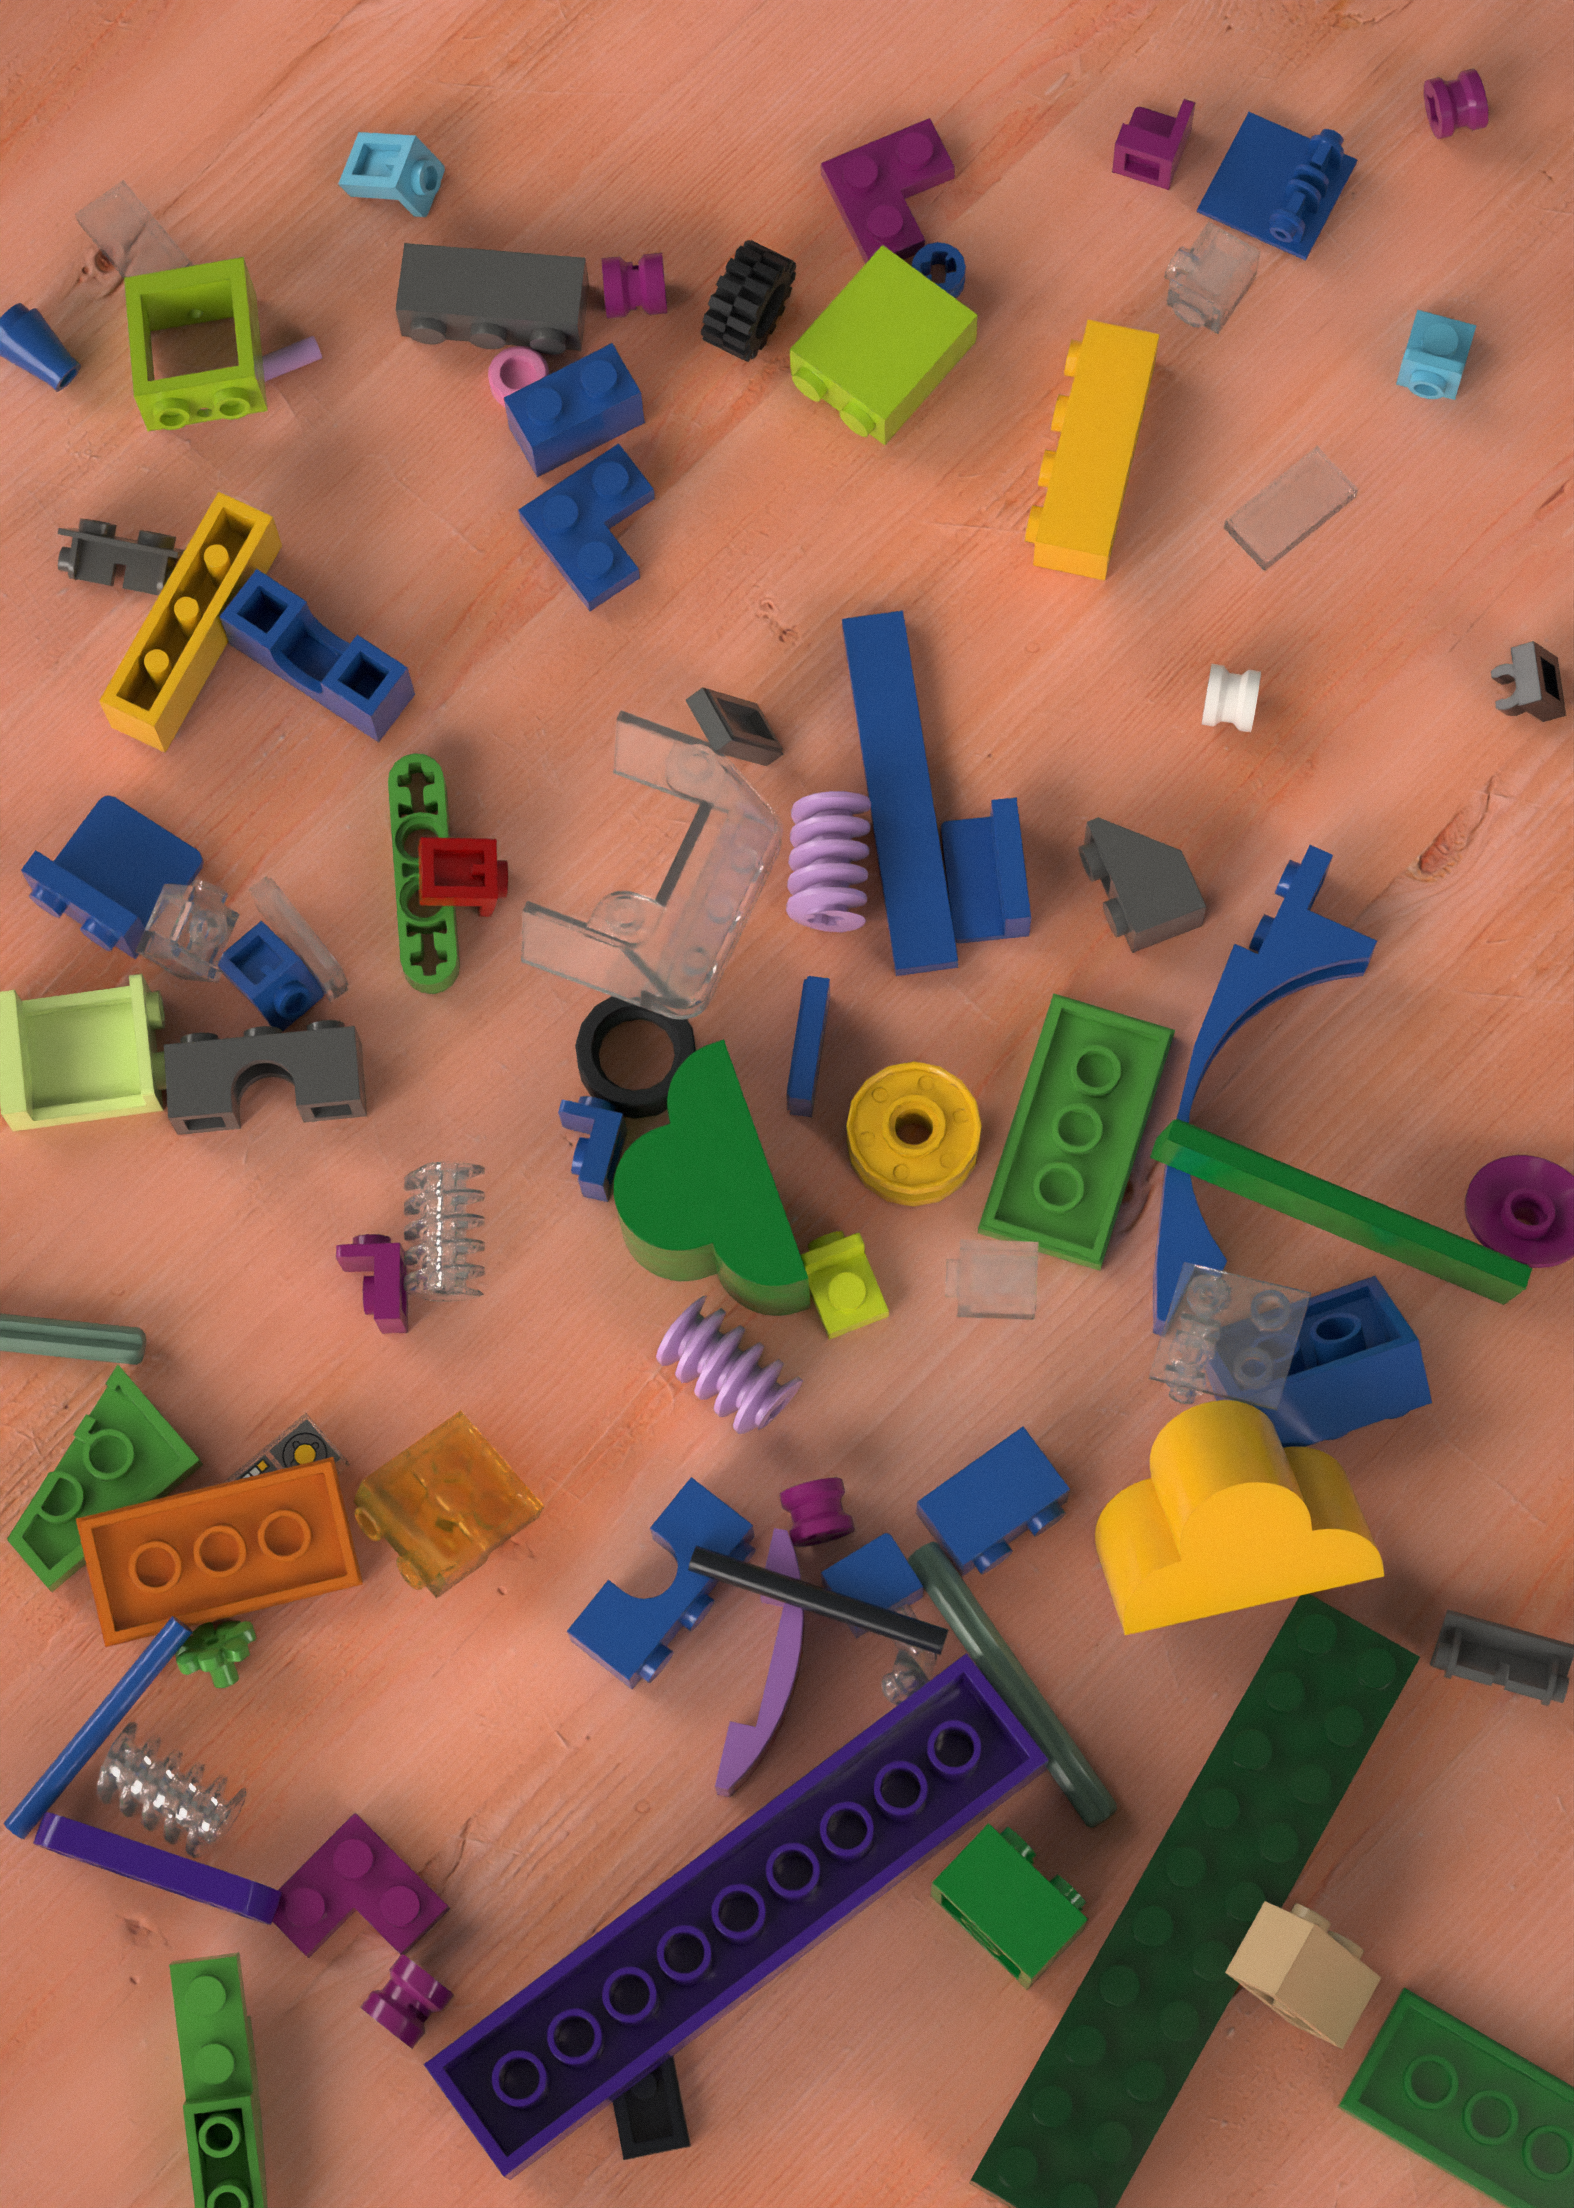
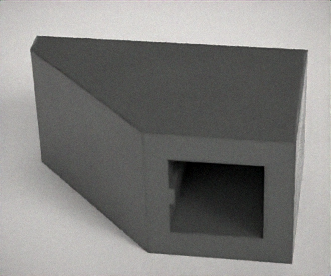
[1079,817,1206,953]

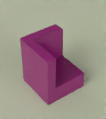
[1112,99,1196,190]

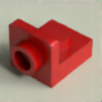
[418,837,508,917]

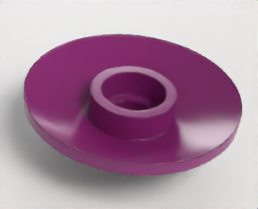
[1465,1155,1574,1268]

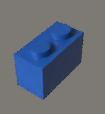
[504,343,645,477]
[916,1426,1070,1576]

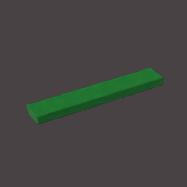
[1150,1119,1532,1305]

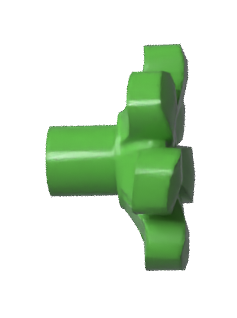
[175,1621,257,1688]

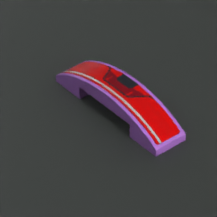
[715,1528,805,1797]

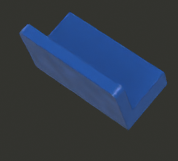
[941,797,1031,944]

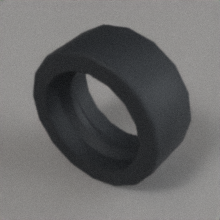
[575,990,696,1119]

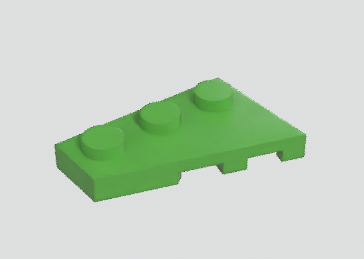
[7,1364,203,1592]

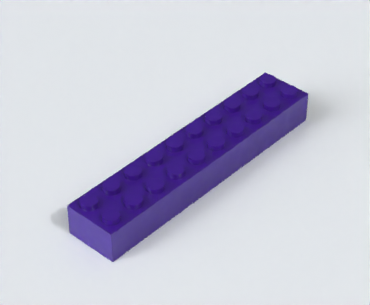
[424,1653,1049,2180]

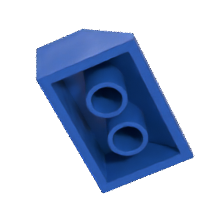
[1194,1276,1432,1448]

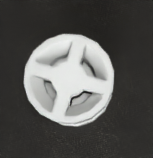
[1201,664,1261,732]

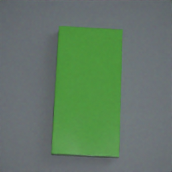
[978,993,1175,1271]

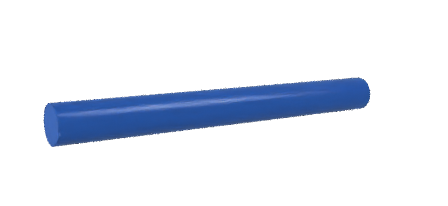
[4,1616,193,1839]

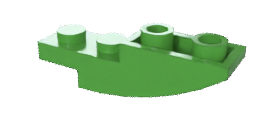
[169,1952,268,2208]

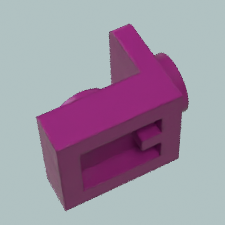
[336,1234,408,1334]

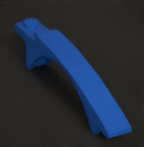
[1153,845,1377,1338]

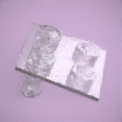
[1149,1262,1311,1411]

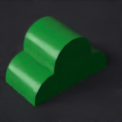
[614,1039,810,1316]

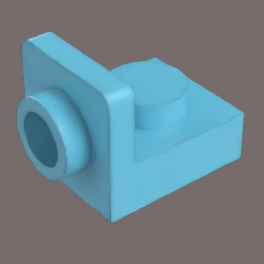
[338,132,445,217]
[1396,310,1476,400]

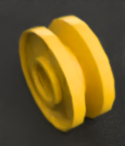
[846,1061,982,1207]

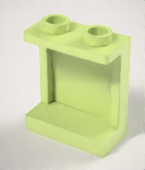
[0,974,166,1131]

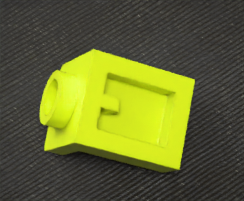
[801,1231,889,1340]

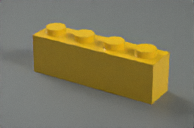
[1025,319,1160,581]
[99,491,282,753]

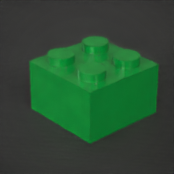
[930,1823,1088,1990]

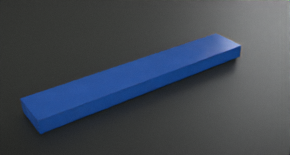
[842,610,958,976]

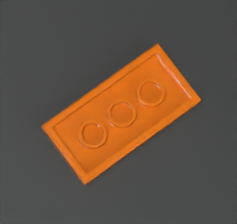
[76,1457,363,1647]

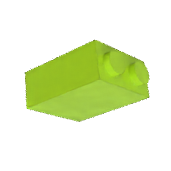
[790,245,978,445]

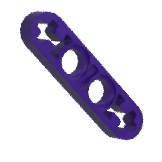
[33,1812,283,1925]

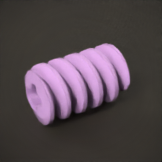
[786,791,871,932]
[656,1295,803,1434]

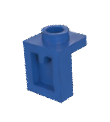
[214,921,324,1032]
[558,1096,628,1202]

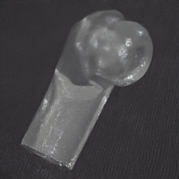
[881,1604,937,1705]

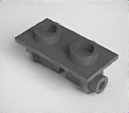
[58,518,185,596]
[1430,1609,1574,1706]

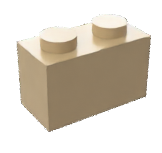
[1225,1901,1381,2049]

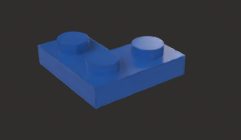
[518,443,655,611]

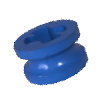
[912,242,966,298]

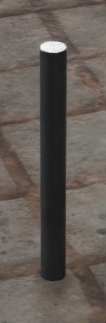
[688,1545,949,1655]

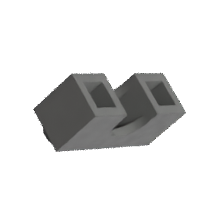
[164,1020,367,1135]

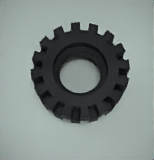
[701,240,796,362]

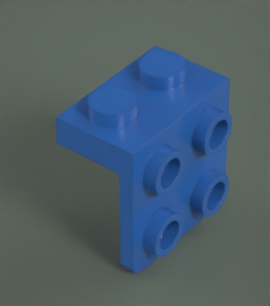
[21,796,204,960]

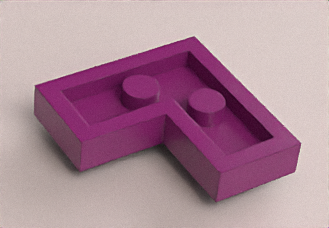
[821,118,955,264]
[272,1813,450,1958]

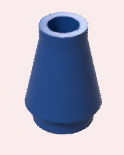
[0,303,81,392]

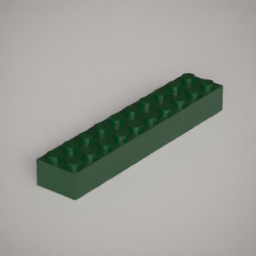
[969,1594,1420,2208]

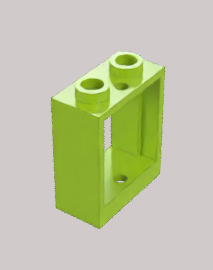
[124,257,268,432]

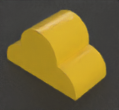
[1095,1400,1384,1636]

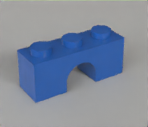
[220,569,415,742]
[567,1477,756,1689]

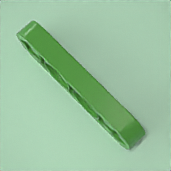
[388,753,460,994]

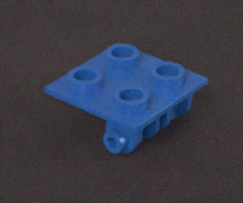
[1197,112,1358,261]

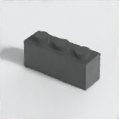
[395,243,589,354]

